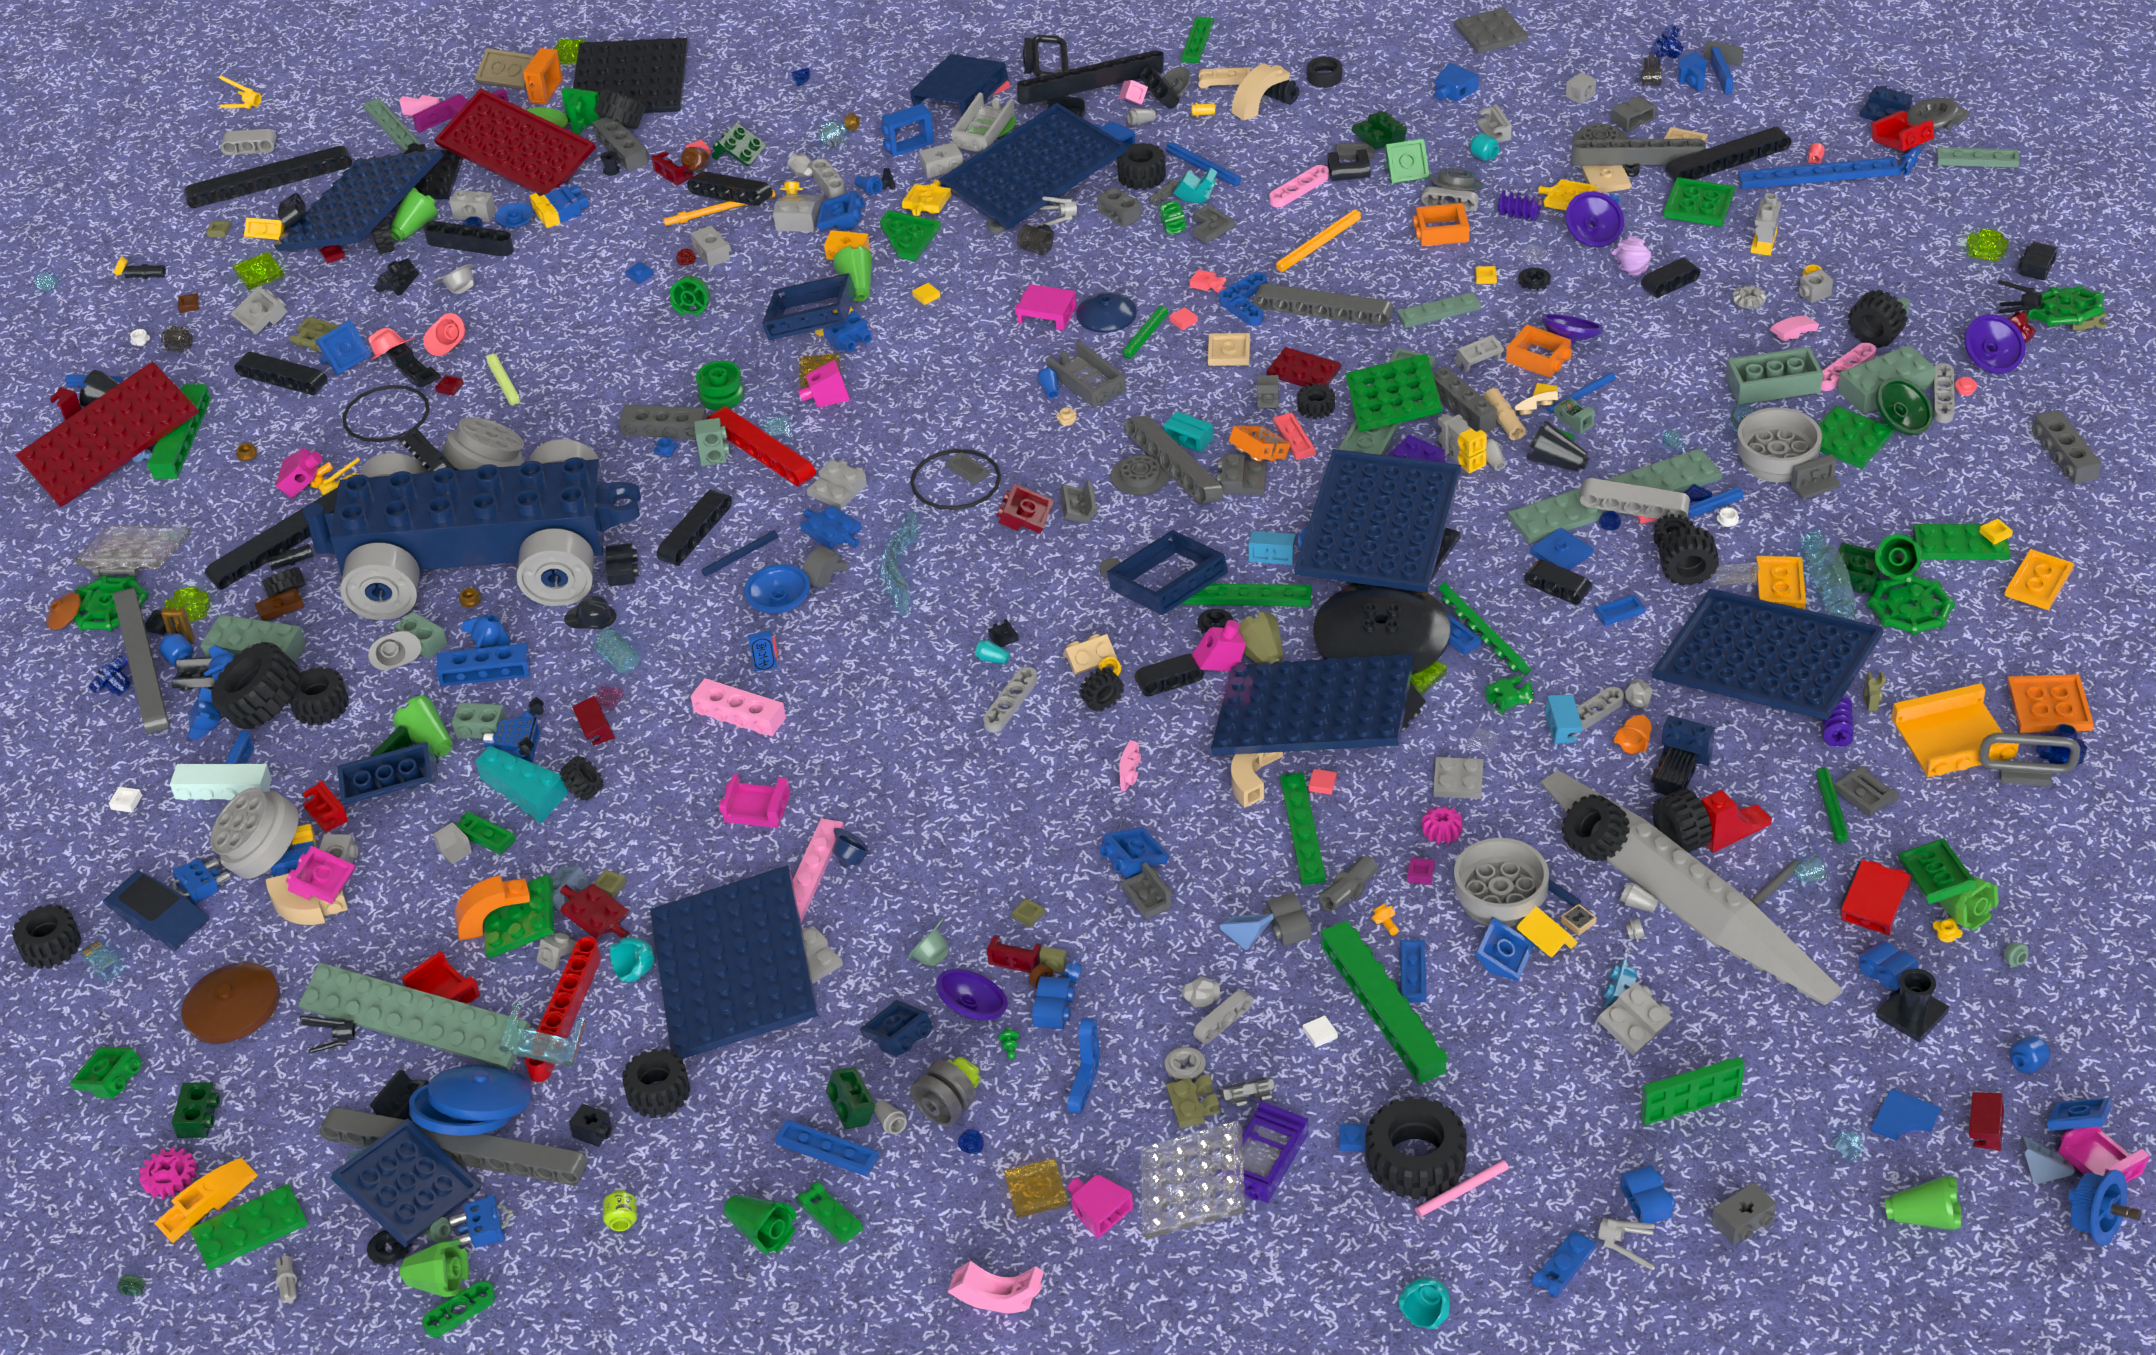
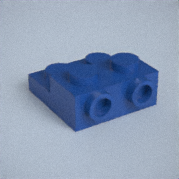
[816,190,865,231]
[1100,827,1169,878]

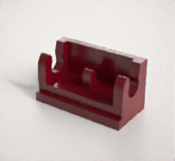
[651,151,693,186]
[50,387,82,421]
[572,695,615,746]
[987,935,1042,973]
[1969,1092,2004,1151]

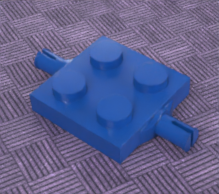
[800,505,862,549]

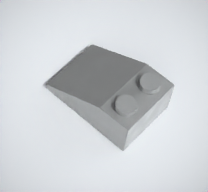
[773,194,825,232]

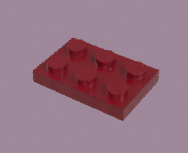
[1267,347,1341,387]

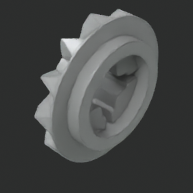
[1733,285,1766,309]
[1165,1047,1206,1081]

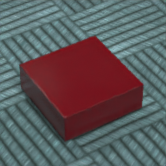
[319,245,345,264]
[435,375,464,396]

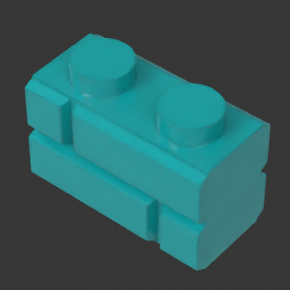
[1164,411,1214,453]

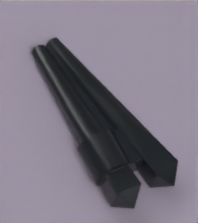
[881,168,895,189]

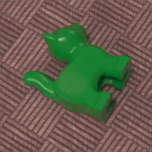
[1485,675,1535,715]

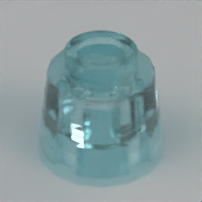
[1794,854,1827,884]

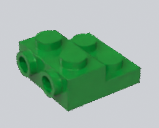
[69,1047,143,1099]

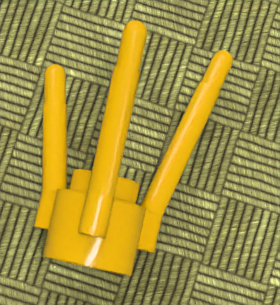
[219,75,262,109]
[318,458,360,496]

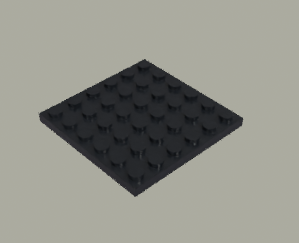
[573,37,688,113]

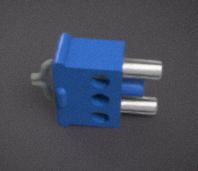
[172,858,230,905]
[449,1194,514,1248]

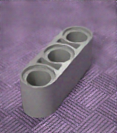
[220,129,277,155]
[812,158,846,199]

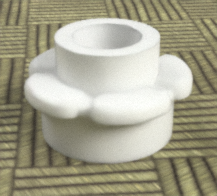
[130,329,150,346]
[1717,508,1739,527]

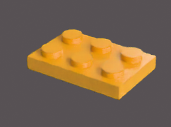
[2005,549,2074,611]
[1756,556,1806,609]

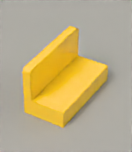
[244,218,286,240]
[1517,906,1578,957]

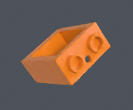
[523,48,563,104]
[1413,203,1469,246]
[1506,324,1572,378]

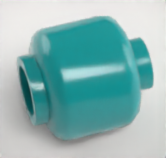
[1470,133,1499,162]

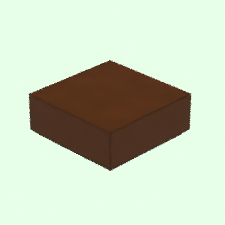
[178,294,199,313]

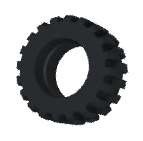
[211,642,300,729]
[1365,1096,1467,1199]

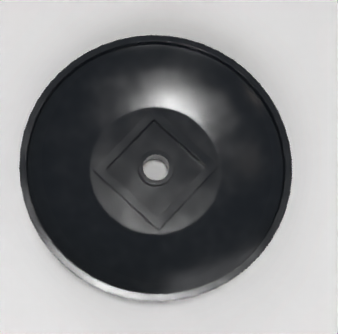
[1313,583,1450,675]

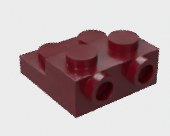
[996,483,1054,534]

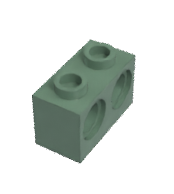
[694,418,730,466]
[394,612,447,659]
[452,703,507,739]

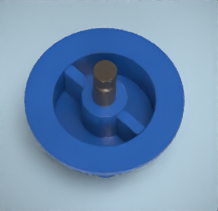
[2068,1169,2142,1246]

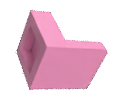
[1118,80,1148,105]

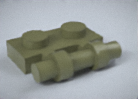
[290,317,340,352]

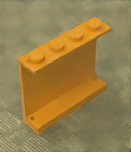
[1891,683,2019,777]

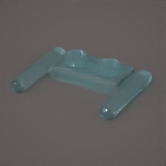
[499,1004,586,1067]

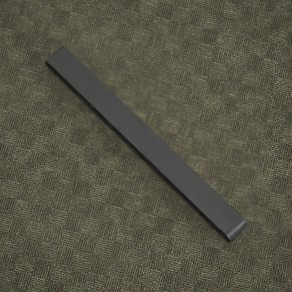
[319,1108,588,1186]

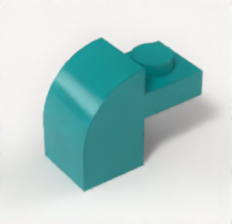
[1173,168,1217,204]

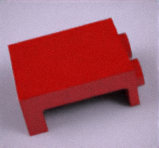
[1871,110,1934,151]
[1841,859,1911,936]
[402,951,480,1004]

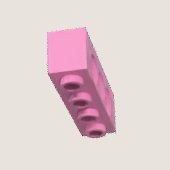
[691,678,786,736]

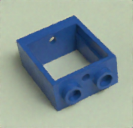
[881,103,934,157]

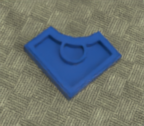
[1871,1089,1942,1141]

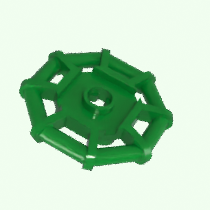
[2027,285,2105,327]
[73,574,148,632]
[1867,575,1955,636]

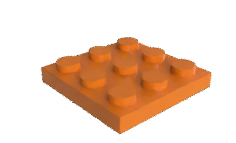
[2007,674,2094,733]

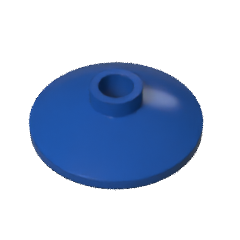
[495,203,533,227]

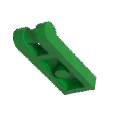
[454,812,516,855]
[795,1181,863,1245]

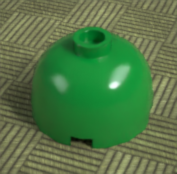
[669,276,710,316]

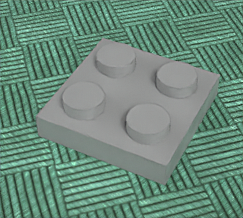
[1433,757,1483,799]

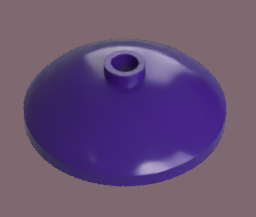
[1565,191,1624,247]
[1541,314,1603,343]
[1964,314,2026,374]
[935,969,1008,1021]

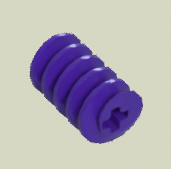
[1498,190,1542,222]
[1822,696,1854,747]

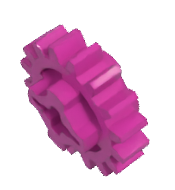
[139,1147,198,1200]

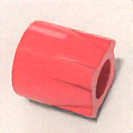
[1808,143,1825,164]

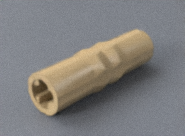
[1483,388,1526,440]

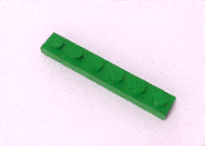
[1438,582,1531,676]
[1179,583,1312,607]
[1280,773,1326,885]

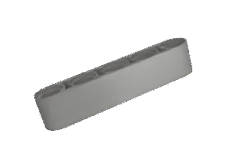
[1580,478,1690,519]

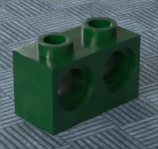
[825,1067,876,1129]
[171,1082,220,1138]

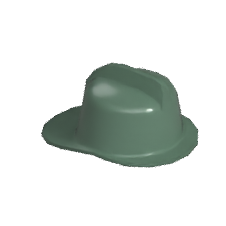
[908,918,949,967]

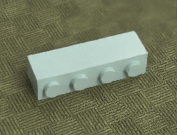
[170,764,272,800]

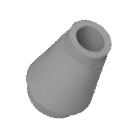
[1126,108,1156,127]
[1485,439,1506,471]
[1620,883,1659,913]
[874,1100,907,1135]

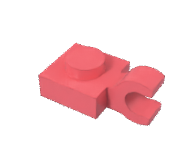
[1189,270,1227,293]

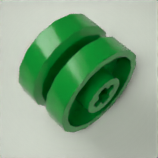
[696,361,744,410]

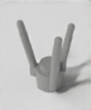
[1034,196,1077,230]
[1599,1218,1655,1270]

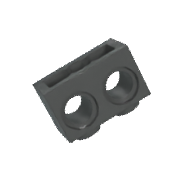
[1097,187,1141,228]

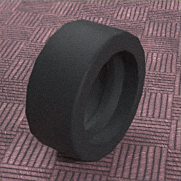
[1307,56,1342,88]

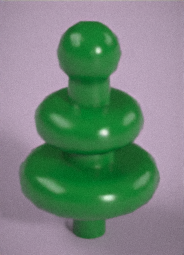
[998,1027,1019,1060]

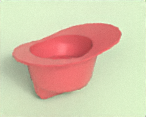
[424,313,466,356]
[368,328,415,359]

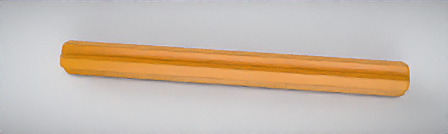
[1276,209,1361,272]

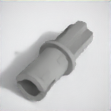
[275,1256,297,1304]

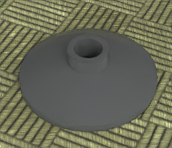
[1164,67,1191,96]

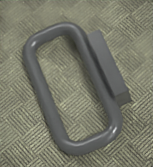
[1979,733,2080,786]

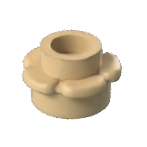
[1056,407,1077,426]

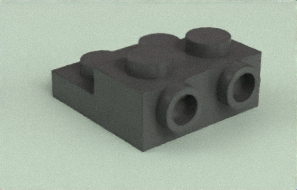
[1217,453,1266,495]

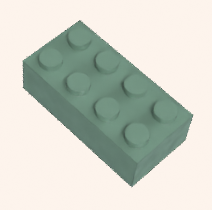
[1837,345,1936,414]
[1726,347,1823,405]
[201,615,306,662]

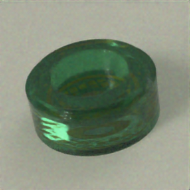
[117,1275,146,1296]

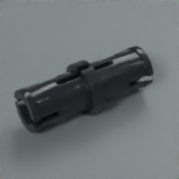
[124,264,166,279]
[267,544,314,571]

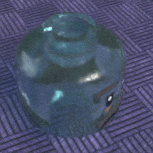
[818,120,847,148]

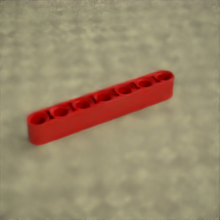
[707,406,816,487]
[525,936,601,1082]

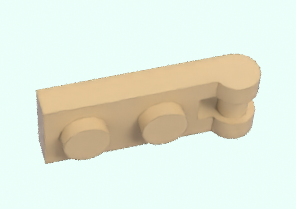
[1198,67,1250,88]

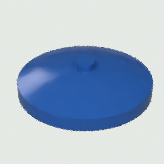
[428,1065,532,1121]
[409,1084,512,1136]

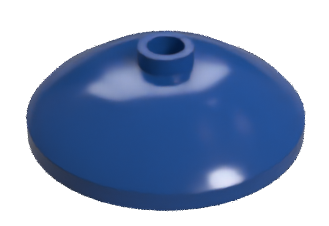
[744,564,811,614]

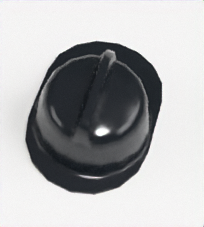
[564,596,617,629]

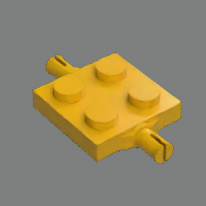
[902,179,951,216]
[1538,179,1597,210]

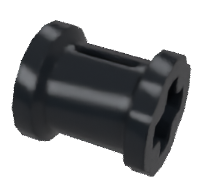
[600,151,620,176]

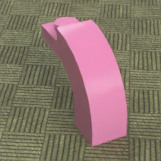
[947,1261,1044,1313]

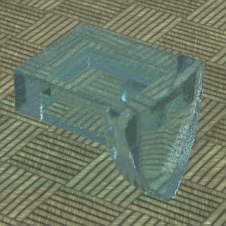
[762,415,794,441]

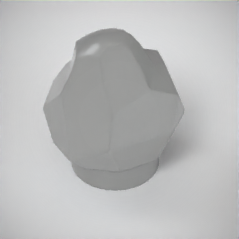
[787,153,813,177]
[1624,679,1653,709]
[1182,976,1220,1008]

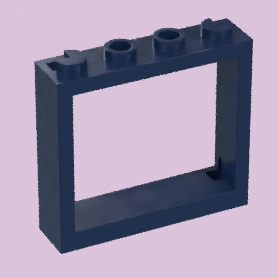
[762,273,856,341]
[1107,530,1228,615]

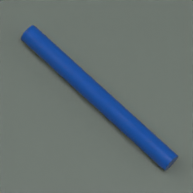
[1546,372,1616,414]

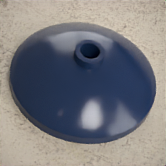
[1076,292,1137,333]

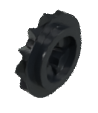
[1518,268,1551,291]
[1197,609,1233,633]
[367,1230,410,1268]

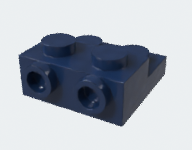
[1860,85,1913,121]
[1661,715,1715,766]
[860,1000,933,1057]

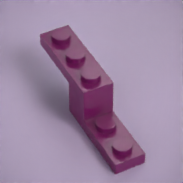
[412,88,509,133]

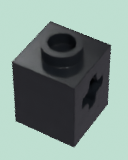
[569,1103,612,1147]

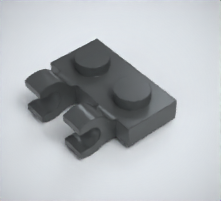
[1219,1076,1275,1107]

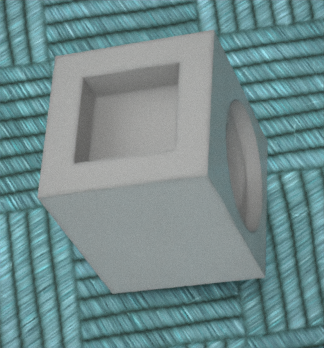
[1566,72,1596,104]
[1799,269,1833,303]

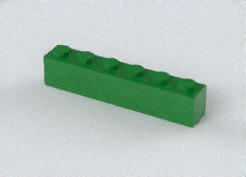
[147,384,211,479]

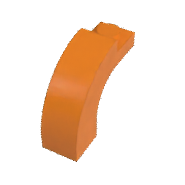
[455,875,530,941]

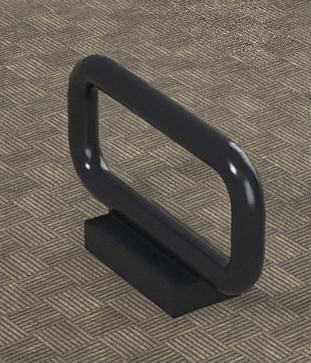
[1023,35,1069,77]

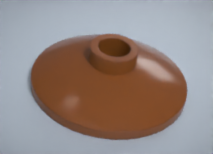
[46,592,81,630]

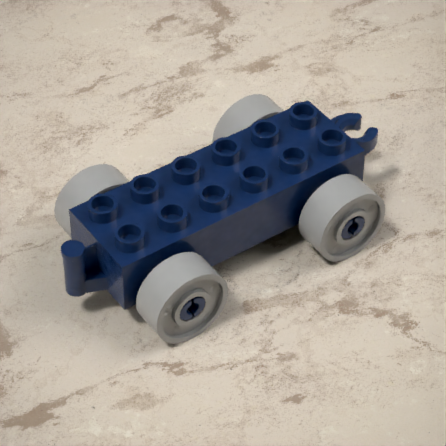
[303,439,641,620]

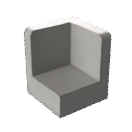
[433,822,472,864]

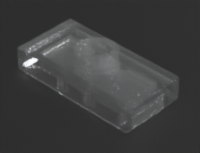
[1710,562,1759,586]

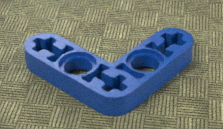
[1219,272,1268,326]
[1067,1017,1100,1114]

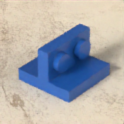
[315,320,371,375]

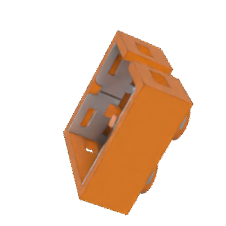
[1229,426,1291,461]

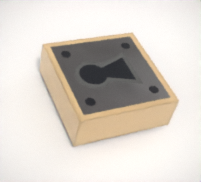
[1561,904,1597,936]

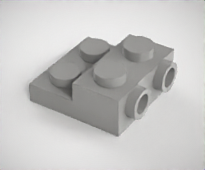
[231,286,288,335]
[807,459,867,510]
[802,926,843,983]
[1596,982,1673,1056]

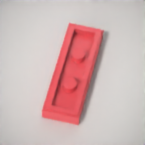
[1273,412,1316,460]

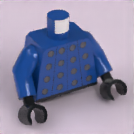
[483,697,544,763]

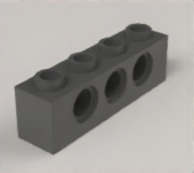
[592,117,649,172]
[1432,366,1497,433]
[619,405,707,439]
[2032,410,2101,484]

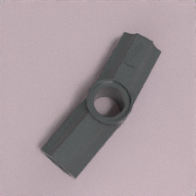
[1319,855,1378,912]

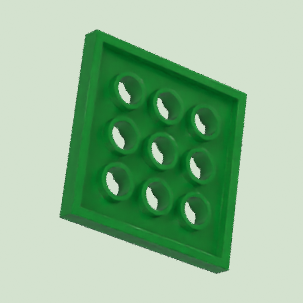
[1345,353,1443,433]

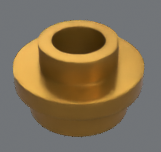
[844,112,860,131]
[236,443,257,461]
[459,588,481,607]

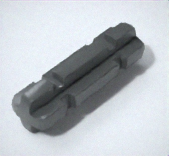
[1149,179,1178,206]

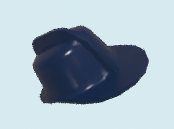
[832,828,871,868]

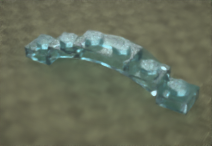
[881,512,919,616]
[1800,529,1858,621]

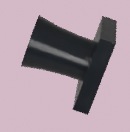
[1876,968,1949,1043]

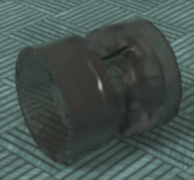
[1017,224,1053,256]

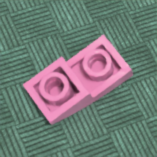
[399,95,440,116]
[1770,316,1819,341]
[1119,740,1141,792]

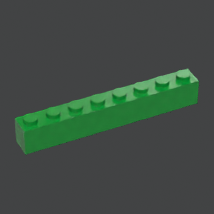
[1321,920,1448,1084]

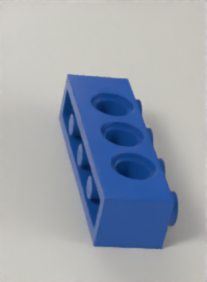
[436,643,531,687]

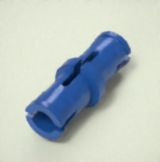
[1899,145,1921,176]

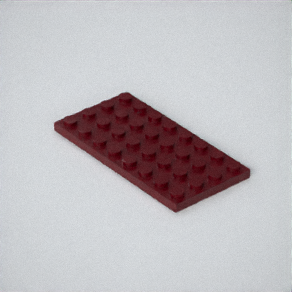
[434,88,596,196]
[15,361,199,507]

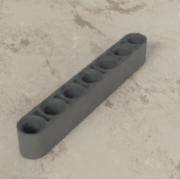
[1570,138,1706,166]
[1253,284,1394,327]
[1125,415,1224,504]

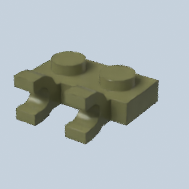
[1166,1074,1220,1129]

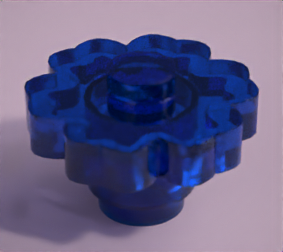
[1649,24,1684,60]
[89,655,131,696]
[2036,724,2087,766]

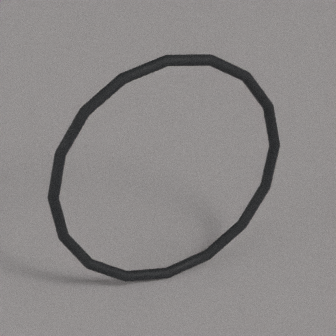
[342,385,430,442]
[910,449,1001,510]

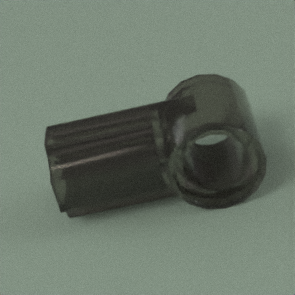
[1642,54,1662,86]

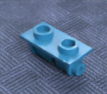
[1603,958,1637,1008]

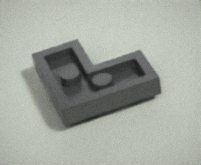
[1192,204,1235,244]

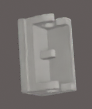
[1477,104,1512,143]
[1455,335,1504,373]

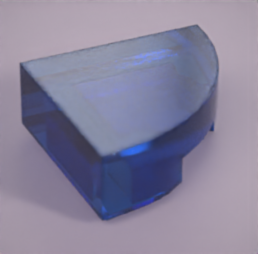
[791,68,810,86]
[1684,484,1712,503]

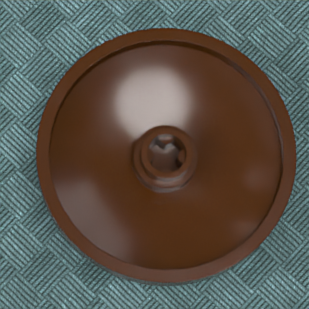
[181,962,280,1044]

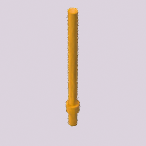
[663,190,775,226]

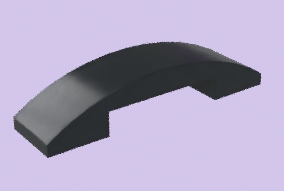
[386,343,441,387]

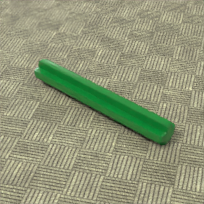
[1122,305,1168,359]
[1816,767,1849,843]

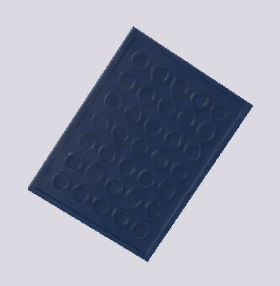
[938,103,1128,230]
[274,149,444,251]
[1294,449,1462,593]
[1652,588,1883,721]
[1211,654,1414,756]
[650,865,819,1059]

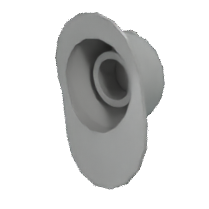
[431,264,474,294]
[368,631,421,671]

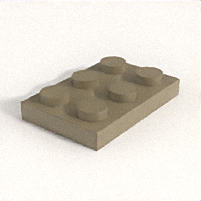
[475,48,535,90]

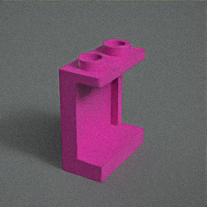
[1015,284,1077,331]
[719,774,790,828]
[2058,1127,2150,1183]

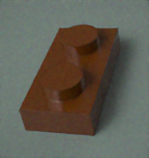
[254,588,304,621]

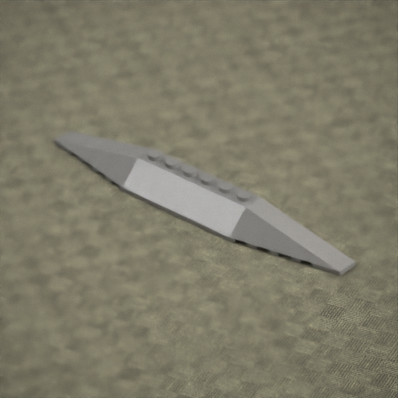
[1541,770,1843,1005]

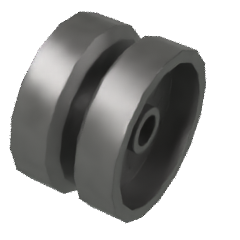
[910,1060,977,1127]

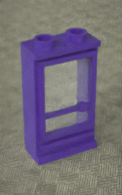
[1219,1101,1309,1203]

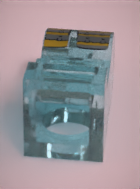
[80,940,124,983]

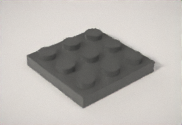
[1454,8,1528,54]

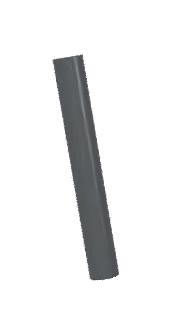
[1750,859,1802,907]

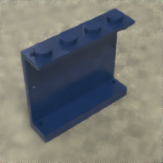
[910,54,1008,116]

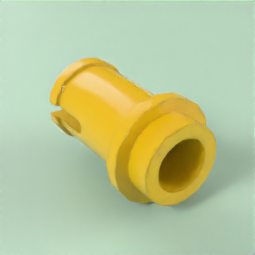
[1191,102,1215,118]

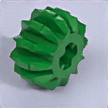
[1159,200,1186,235]

